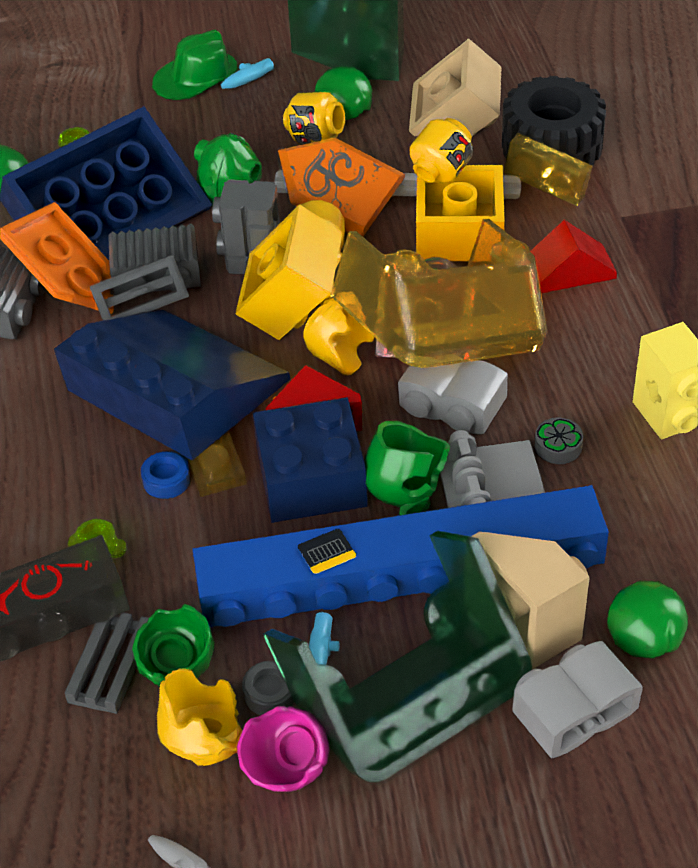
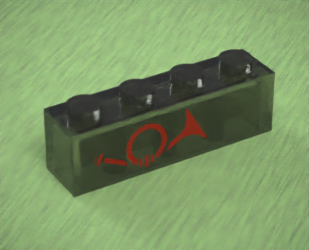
[0,535,130,661]

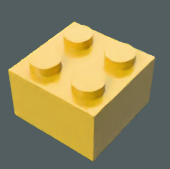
[416,165,505,262]
[235,204,342,340]

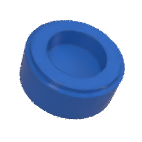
[141,451,190,499]

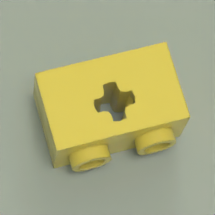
[633,322,698,440]

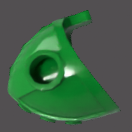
[194,133,262,206]

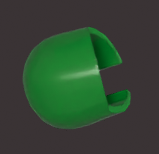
[364,421,450,516]

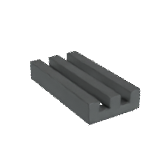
[90,254,189,321]
[64,608,149,714]

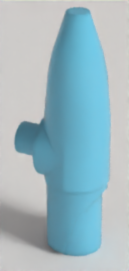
[221,58,274,89]
[307,612,340,687]

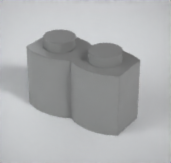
[398,346,508,434]
[512,641,643,758]

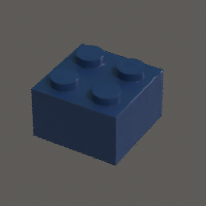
[253,397,368,523]

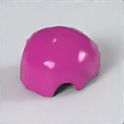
[237,706,330,792]

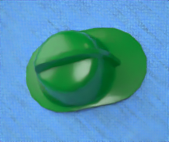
[152,30,237,100]

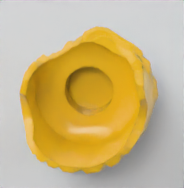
[303,291,376,376]
[157,669,242,766]

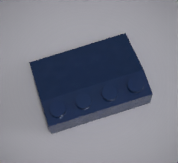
[0,107,212,260]
[54,310,290,460]

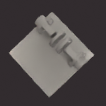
[440,430,545,508]

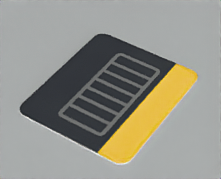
[298,529,356,574]

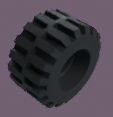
[501,76,606,178]

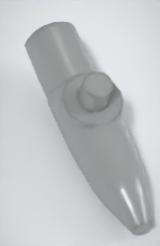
[148,835,211,868]

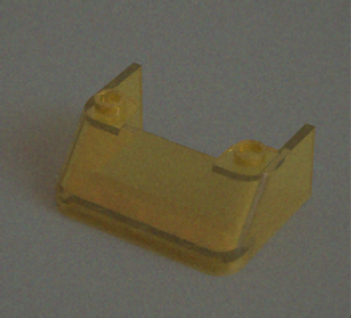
[331,219,547,368]

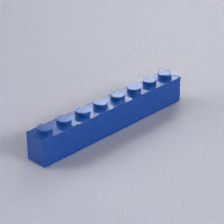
[192,485,609,627]

